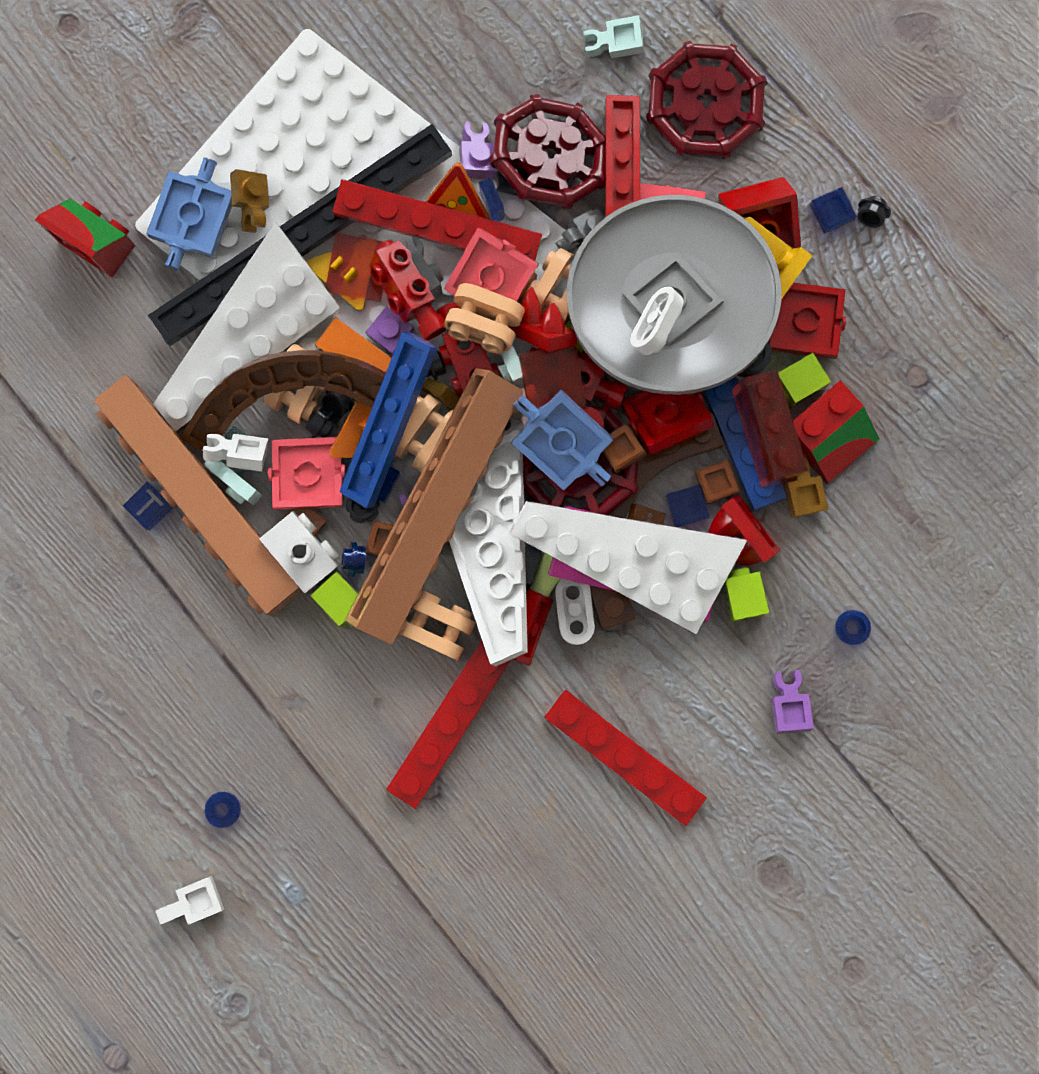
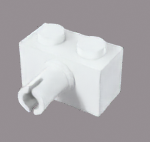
[259,511,339,593]

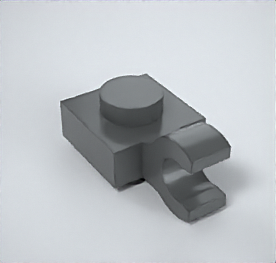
[555,207,605,252]
[399,236,444,299]

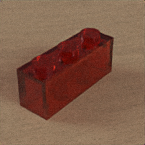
[732,370,808,488]

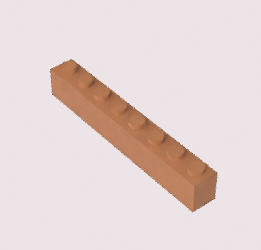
[345,368,523,645]
[93,374,303,617]

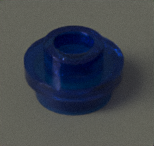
[341,542,366,577]
[835,610,871,645]
[204,792,241,828]

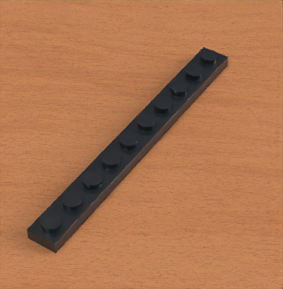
[148,124,452,346]

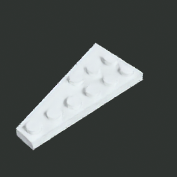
[153,222,340,431]
[449,430,528,666]
[509,501,747,634]

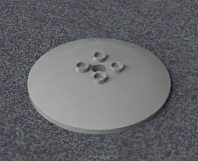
[567,195,781,395]

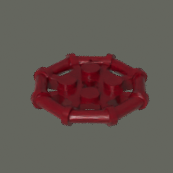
[646,41,768,159]
[489,94,606,210]
[523,405,642,516]

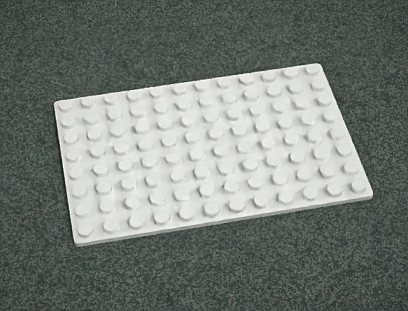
[135,29,580,457]

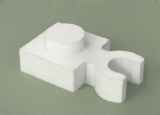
[203,434,268,472]

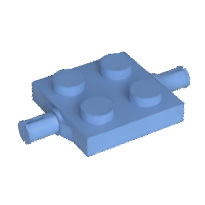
[146,157,232,271]
[512,390,613,490]

